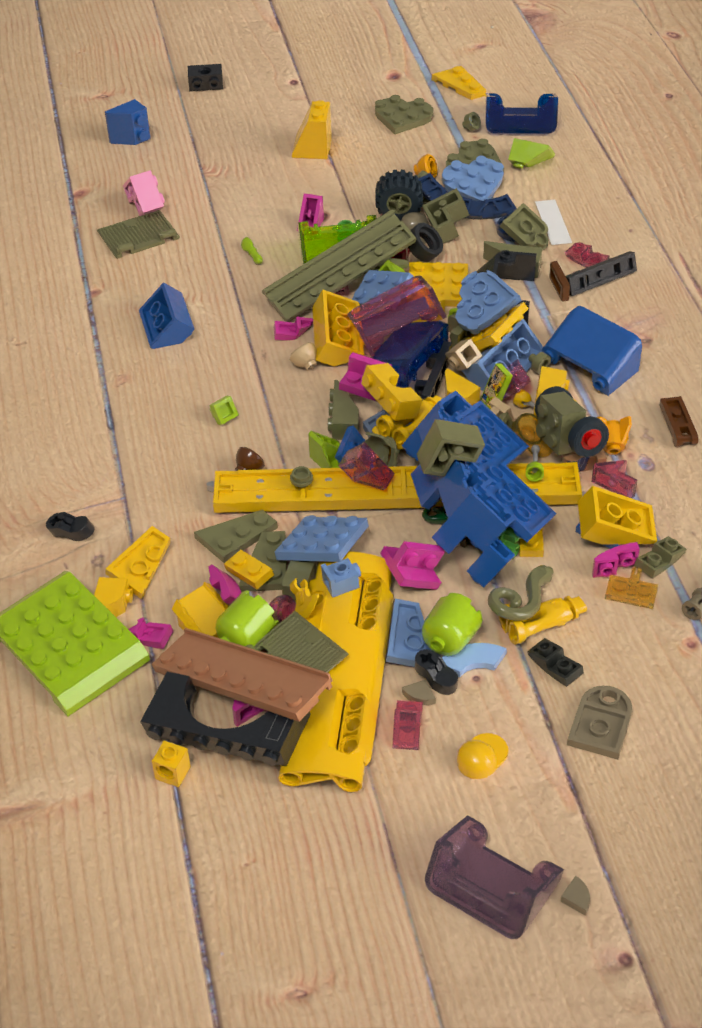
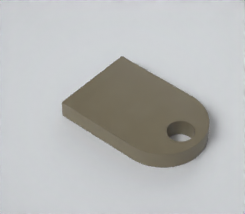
[567,685,632,760]

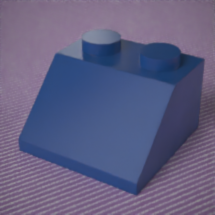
[105,99,151,145]

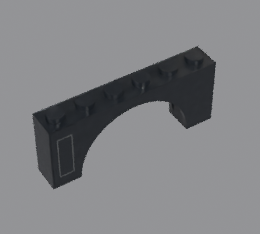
[140,672,311,766]

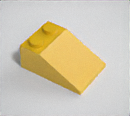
[578,485,657,545]

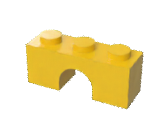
[361,363,422,421]

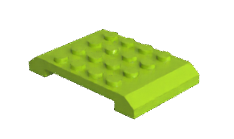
[0,571,150,717]

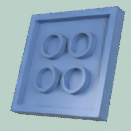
[275,515,369,562]

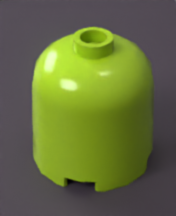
[215,590,279,646]
[421,593,483,656]

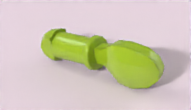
[241,237,263,264]

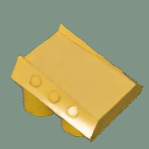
[172,582,228,638]

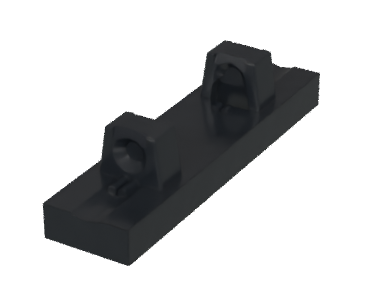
[566,251,637,296]
[414,341,452,400]

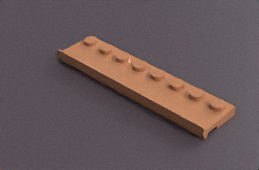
[152,628,332,722]

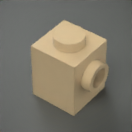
[445,339,482,371]

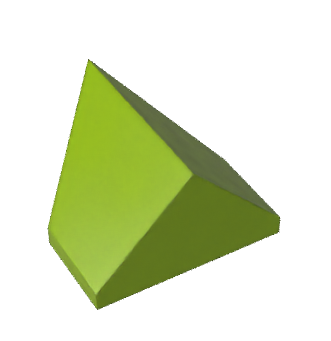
[308,431,342,468]

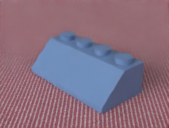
[462,319,543,392]

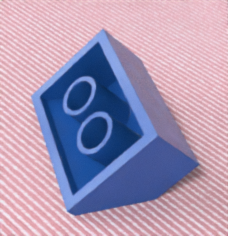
[139,282,194,349]

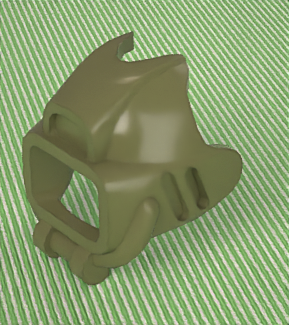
[359,432,400,467]

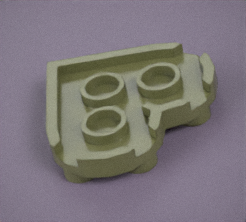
[375,95,434,134]
[446,138,504,172]

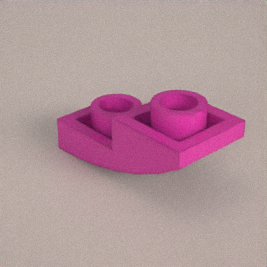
[592,542,640,578]
[208,564,242,604]

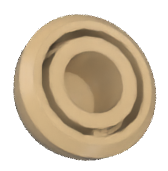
[289,342,317,371]

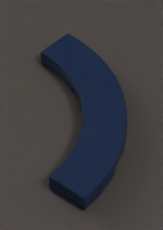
[418,173,517,220]

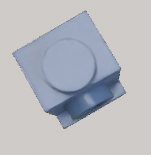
[321,558,361,598]

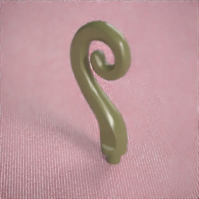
[488,565,554,621]

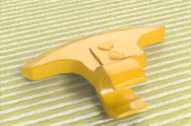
[290,578,319,619]

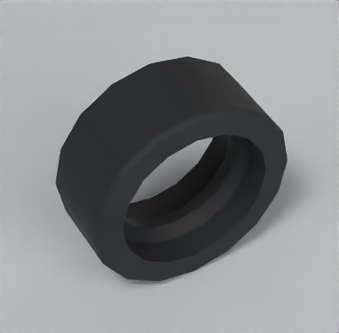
[408,223,443,262]

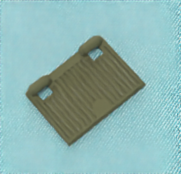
[97,210,180,259]
[245,611,349,673]

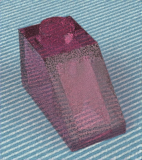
[503,359,531,399]

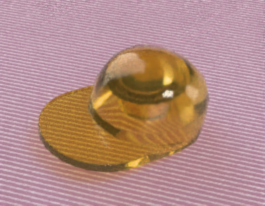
[511,413,553,458]

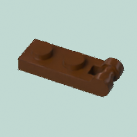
[659,396,698,447]

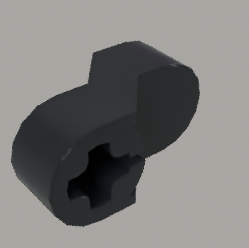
[46,512,95,541]
[415,649,458,695]

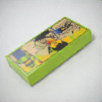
[480,363,513,409]

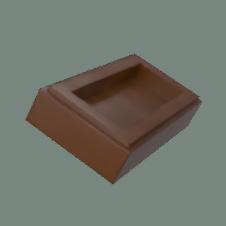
[549,261,570,302]

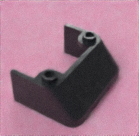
[477,250,537,324]

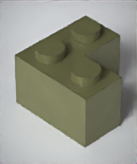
[422,188,469,244]
[417,419,485,477]

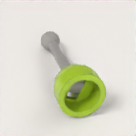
[525,445,544,482]

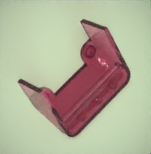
[347,276,446,357]

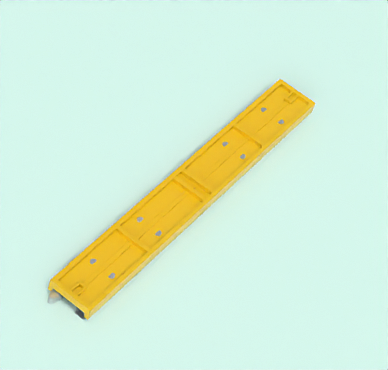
[207,462,586,513]

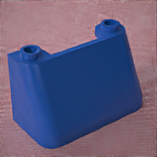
[542,306,642,396]

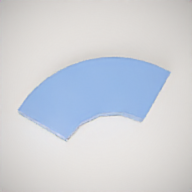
[442,643,507,677]

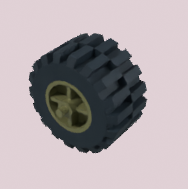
[375,169,423,221]

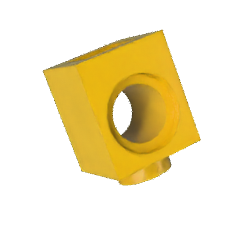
[152,741,191,787]

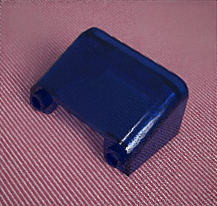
[485,93,558,134]
[370,321,449,388]

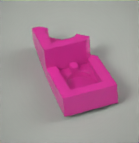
[273,316,313,340]
[128,617,173,649]

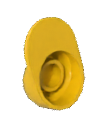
[457,733,508,779]

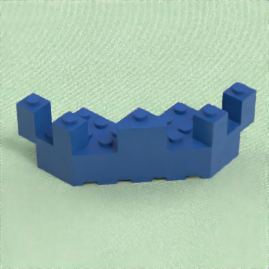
[402,391,557,588]

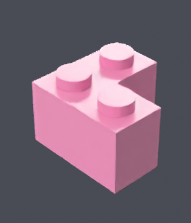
[123,170,165,216]

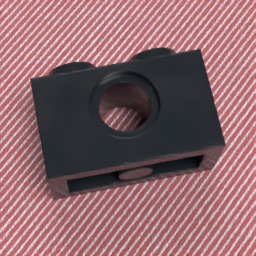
[188,64,223,92]

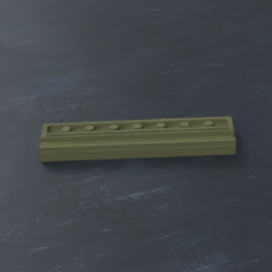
[262,209,416,322]

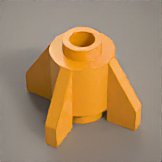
[597,416,632,455]

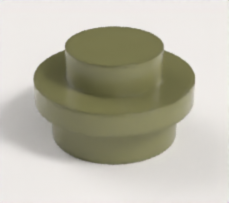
[290,466,313,487]

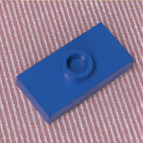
[335,425,365,468]

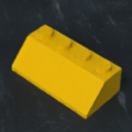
[312,290,364,367]

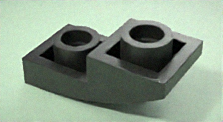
[528,638,584,687]

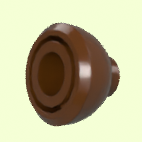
[235,447,265,471]

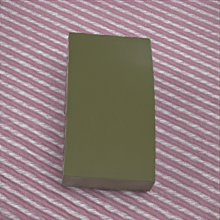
[634,536,687,578]

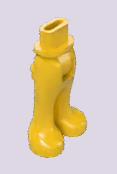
[376,395,442,449]
[498,596,587,645]

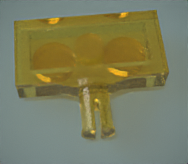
[605,567,658,609]

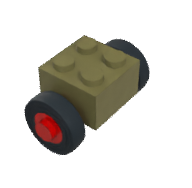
[535,386,609,457]

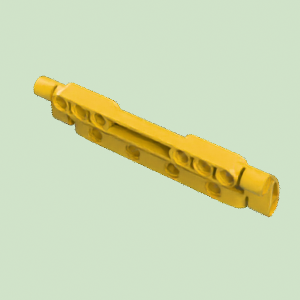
[278,551,394,792]

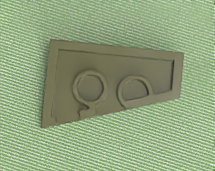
[194,510,278,563]
[238,531,286,592]

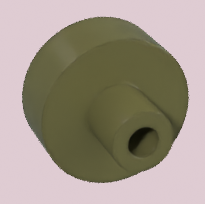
[462,112,481,131]
[528,352,551,374]

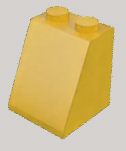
[292,100,332,159]

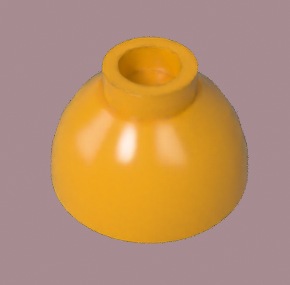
[414,154,438,178]

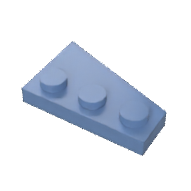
[386,599,431,667]

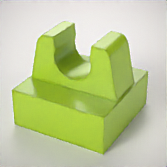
[209,395,239,425]

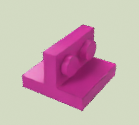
[339,352,392,401]
[380,541,445,590]

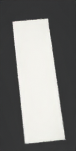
[535,199,572,245]

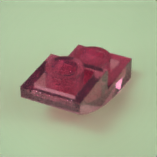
[565,242,610,268]

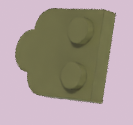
[500,203,549,250]

